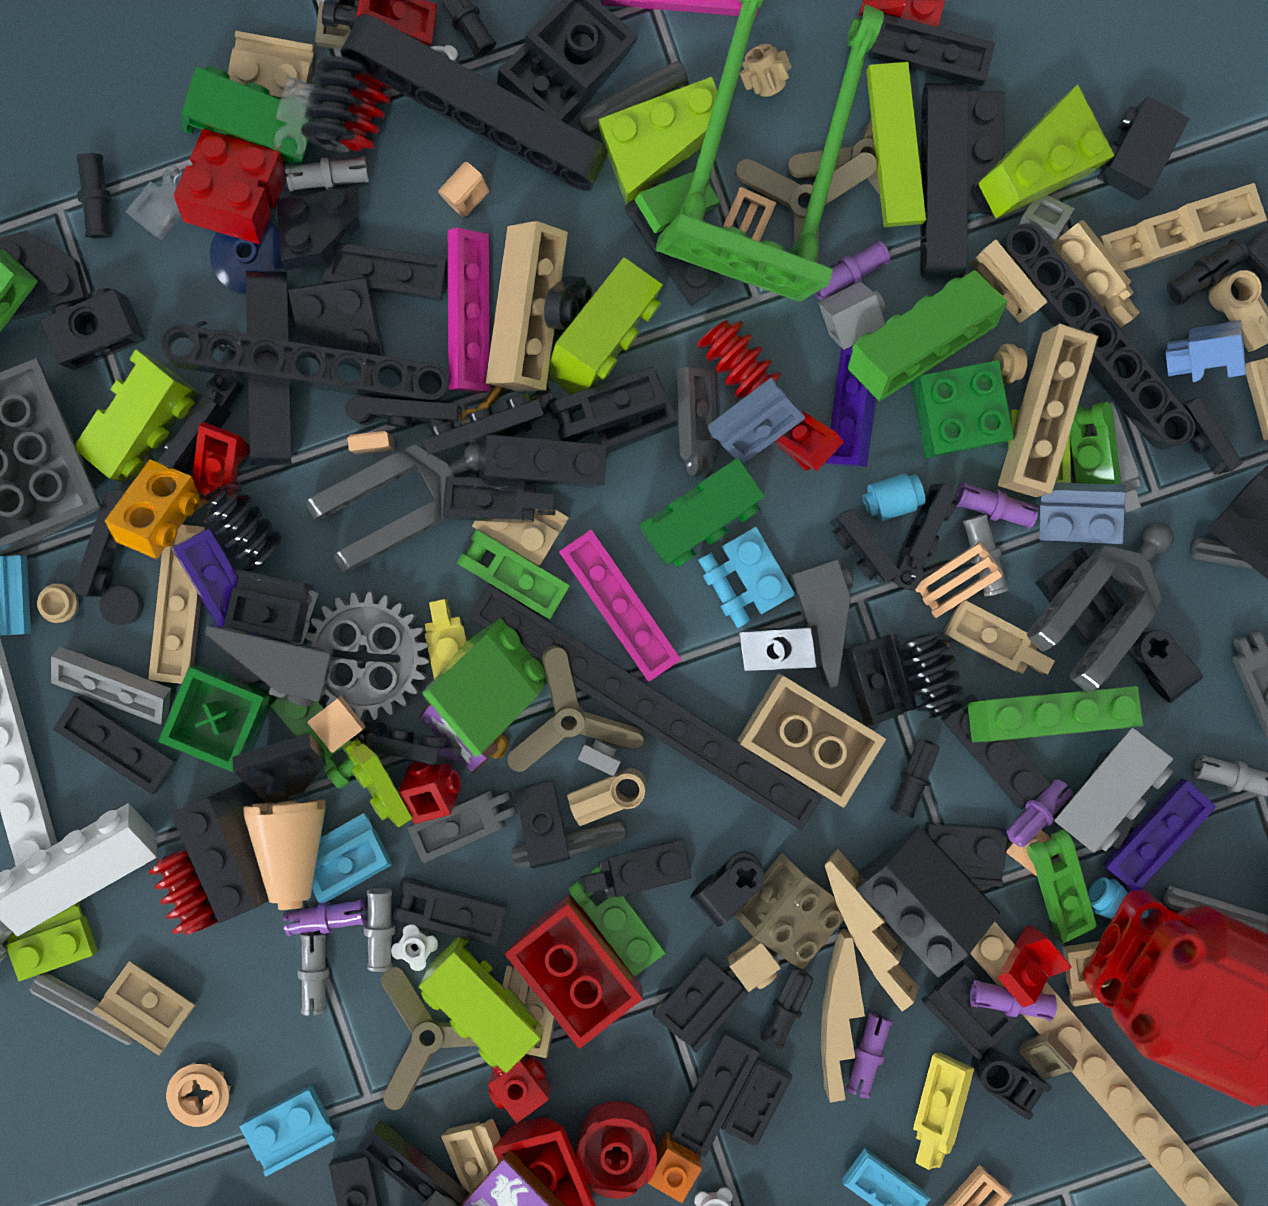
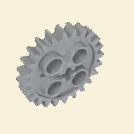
[305,592,431,720]

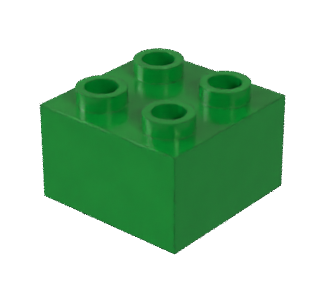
[911,360,1014,459]
[158,665,275,772]

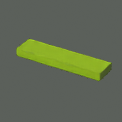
[866,62,926,227]

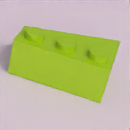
[599,77,717,205]
[978,84,1114,219]
[548,257,663,395]
[75,349,199,482]
[419,936,543,1073]

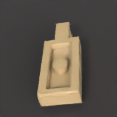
[1050,219,1140,328]
[943,600,1055,675]

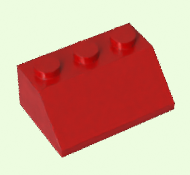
[504,894,643,1049]
[492,1116,596,1206]

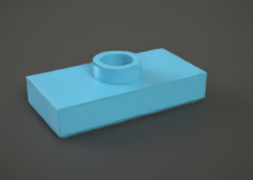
[842,1148,931,1206]

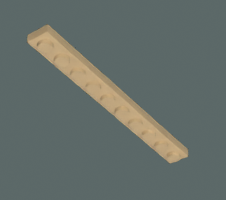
[970,922,1238,1206]

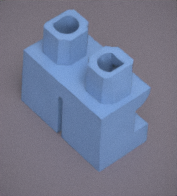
[1166,320,1246,382]

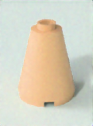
[243,799,326,910]

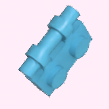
[698,527,795,628]

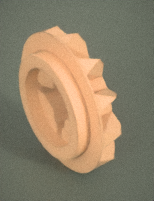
[166,1062,231,1127]

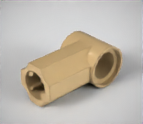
[1209,270,1268,352]
[567,767,647,826]

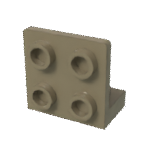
[734,853,844,969]

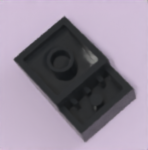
[497,0,638,124]

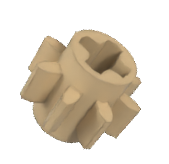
[739,44,792,97]

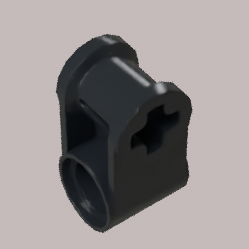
[1128,628,1203,703]
[690,851,764,927]
[971,1047,1052,1120]

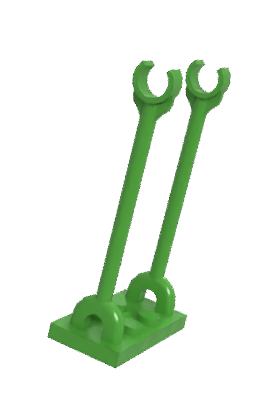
[655,0,884,302]

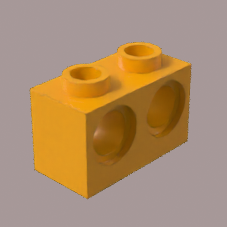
[105,459,200,559]

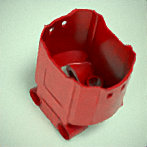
[1083,889,1268,1107]

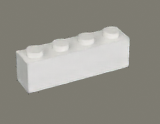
[0,803,157,936]

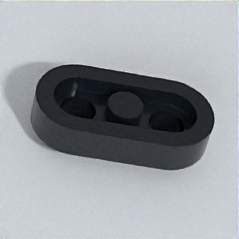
[544,276,593,330]

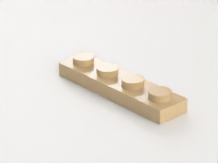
[148,525,208,684]

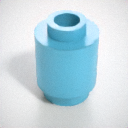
[863,473,925,522]

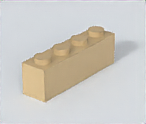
[486,221,568,391]
[998,324,1098,497]

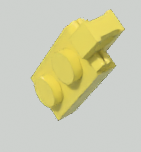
[425,599,468,679]
[913,1053,974,1170]

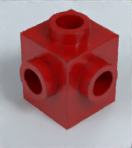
[398,761,461,824]
[488,1054,551,1124]

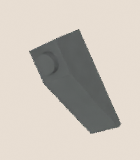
[788,559,853,688]
[205,624,334,706]

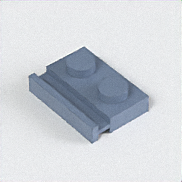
[707,377,806,464]
[1040,483,1126,544]

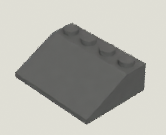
[0,358,102,556]

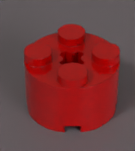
[576,1101,657,1199]

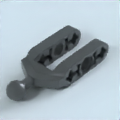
[305,441,479,573]
[1027,522,1174,693]

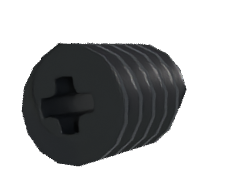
[301,56,370,152]
[193,481,282,571]
[899,630,968,718]

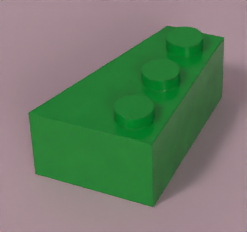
[181,66,309,165]
[639,458,765,568]

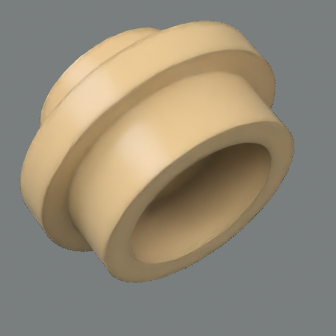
[992,344,1027,384]
[37,584,79,623]

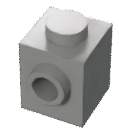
[818,281,886,350]

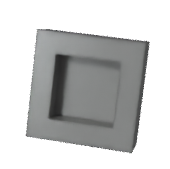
[1019,195,1075,244]
[578,739,621,776]

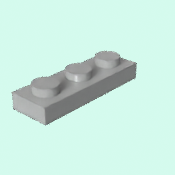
[51,646,171,725]

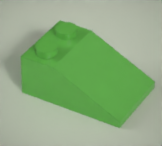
[422,618,547,757]

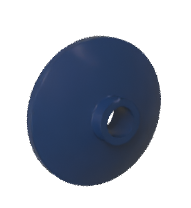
[210,221,286,294]

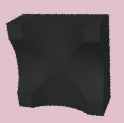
[1207,466,1268,580]

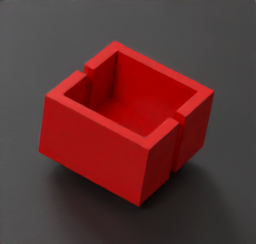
[173,129,287,245]

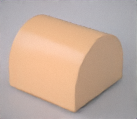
[438,161,490,218]

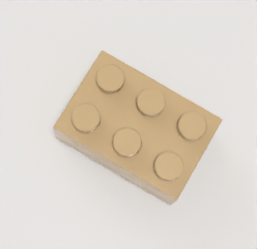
[737,673,886,808]

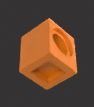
[648,1131,702,1203]

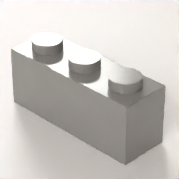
[1054,728,1173,853]

